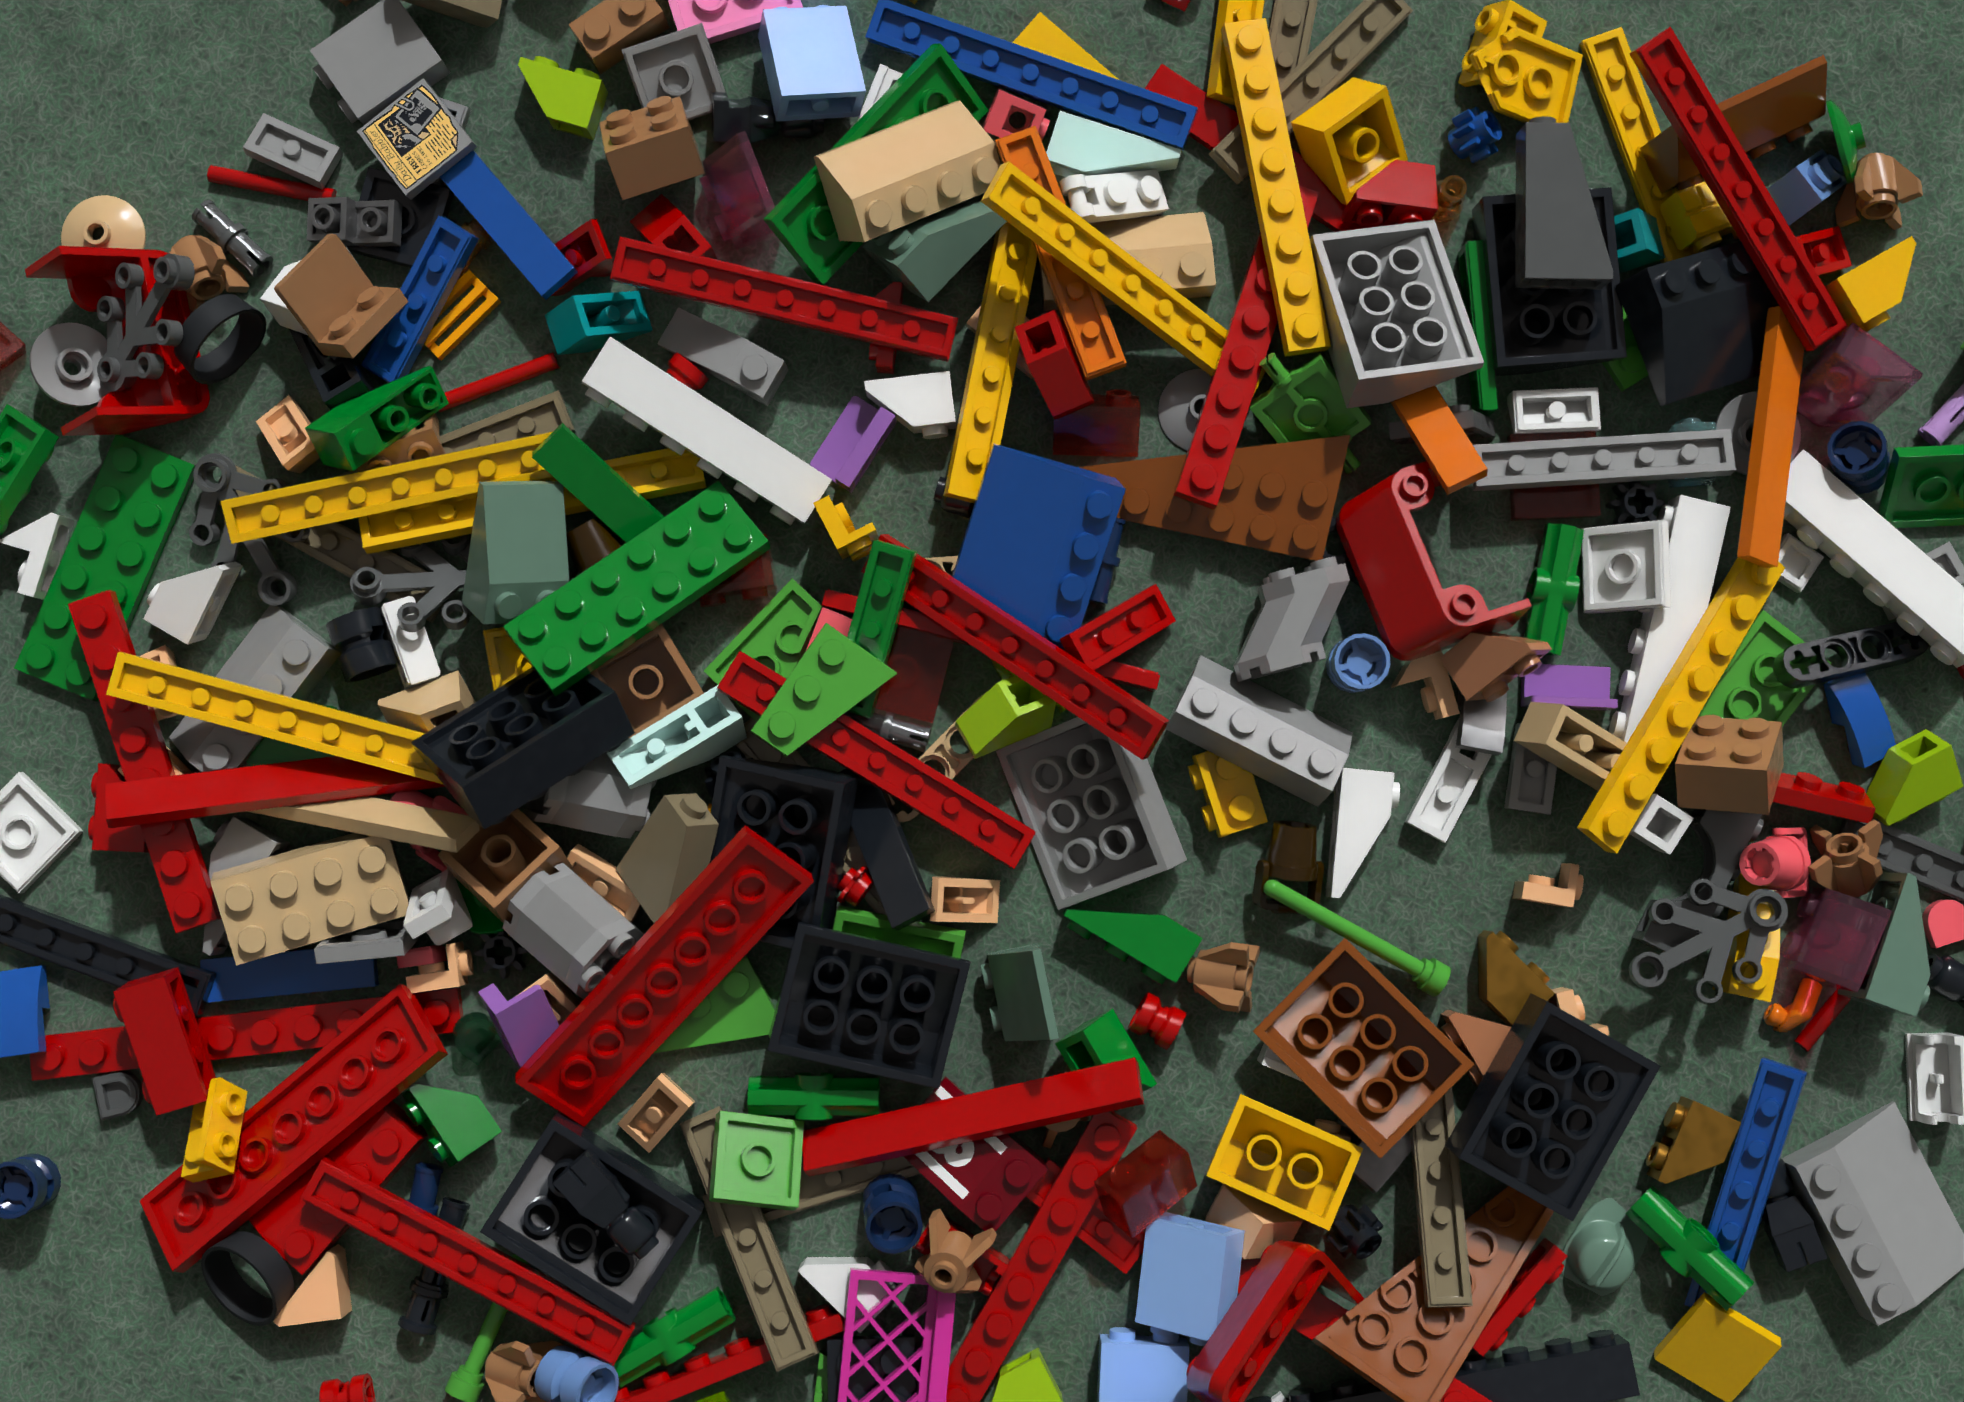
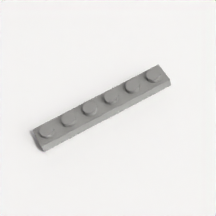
[1472,429,1736,491]

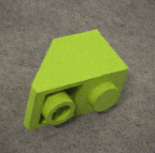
[518,56,608,140]
[955,675,1056,759]
[1866,729,1964,827]
[989,1348,1063,1402]

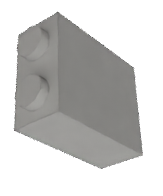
[309,0,451,125]

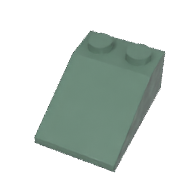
[863,193,1007,302]
[462,481,569,624]
[1837,872,1930,1017]
[981,943,1059,1041]

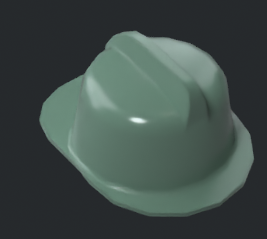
[1562,1198,1648,1296]

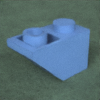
[1767,149,1847,226]

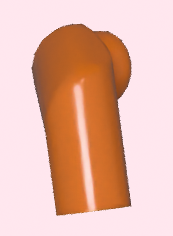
[1763,978,1823,1032]

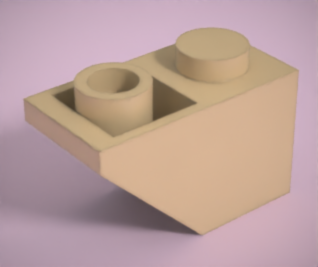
[378,670,475,733]

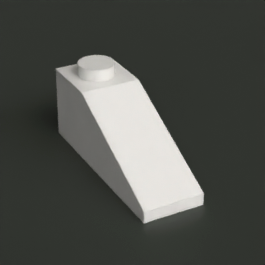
[1325,768,1400,898]

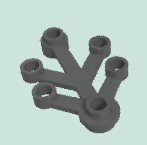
[97,254,195,392]
[189,453,311,606]
[350,535,473,632]
[1629,878,1788,1004]

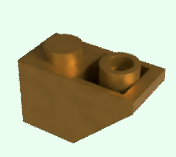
[1478,930,1555,1027]
[1646,1096,1741,1184]

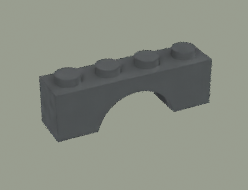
[1632,809,1764,963]

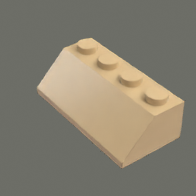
[814,101,1001,242]
[1039,212,1216,311]

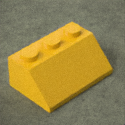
[1205,1094,1363,1231]

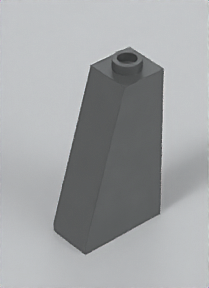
[1515,116,1613,290]

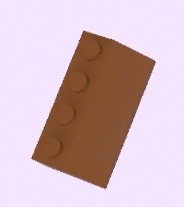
[1640,55,1827,194]

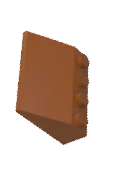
[1253,938,1474,1159]

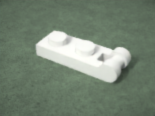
[1059,169,1169,223]
[1405,719,1492,843]

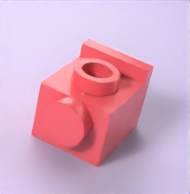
[982,88,1050,141]

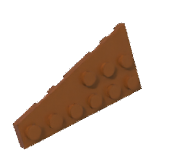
[1079,435,1350,561]
[1312,1186,1554,1402]

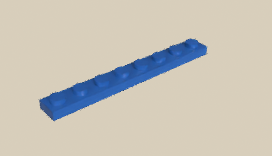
[865,0,1198,151]

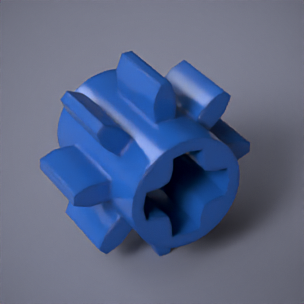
[1448,106,1502,163]

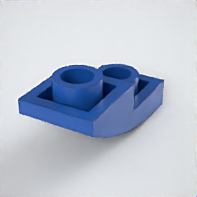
[1824,673,1896,768]
[0,965,50,1058]

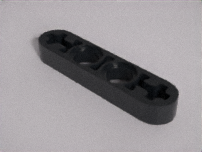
[1773,622,1929,688]

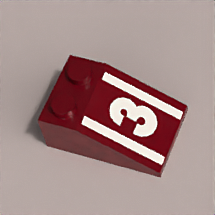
[903,1076,1048,1232]

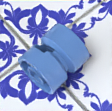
[1326,633,1391,693]
[534,1345,619,1402]

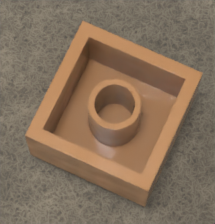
[599,96,705,200]
[590,624,704,738]
[1675,715,1784,815]
[438,808,573,923]

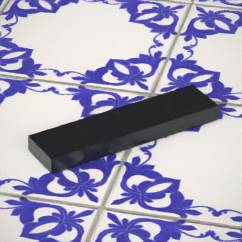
[839,769,935,930]

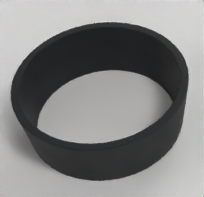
[174,294,267,384]
[201,1231,294,1326]

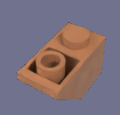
[1440,632,1552,702]
[1441,1010,1511,1087]

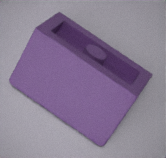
[810,396,897,493]
[1521,664,1618,711]
[478,983,559,1069]

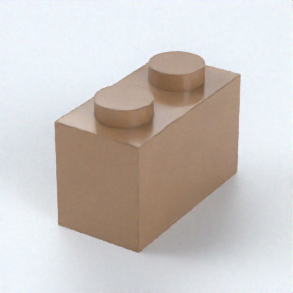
[569,0,670,74]

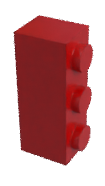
[113,967,216,1116]

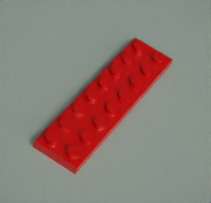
[515,825,814,1127]
[139,983,448,1273]

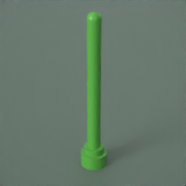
[1263,880,1451,997]
[445,1254,528,1402]

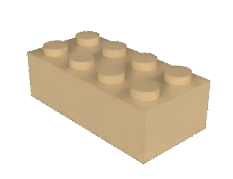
[210,833,409,966]

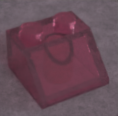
[699,131,775,250]
[1797,322,1923,427]
[1780,887,1892,992]

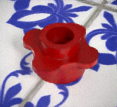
[837,866,874,907]

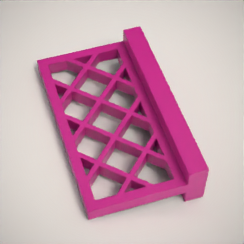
[837,1268,956,1402]

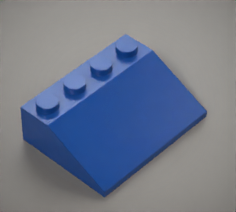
[952,443,1126,651]

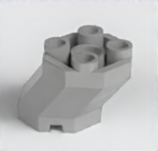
[1234,556,1350,682]
[519,753,657,839]
[503,863,644,999]

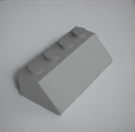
[169,605,342,772]
[1165,655,1353,807]

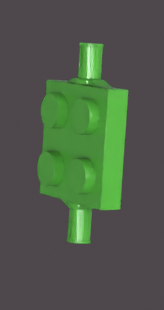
[1250,353,1371,474]

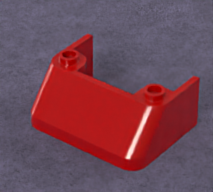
[25,246,210,436]
[1335,461,1532,661]
[1186,1240,1364,1402]

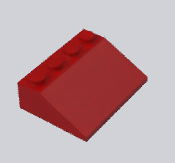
[248,1101,429,1275]

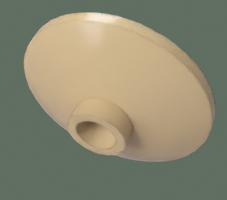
[61,195,146,249]

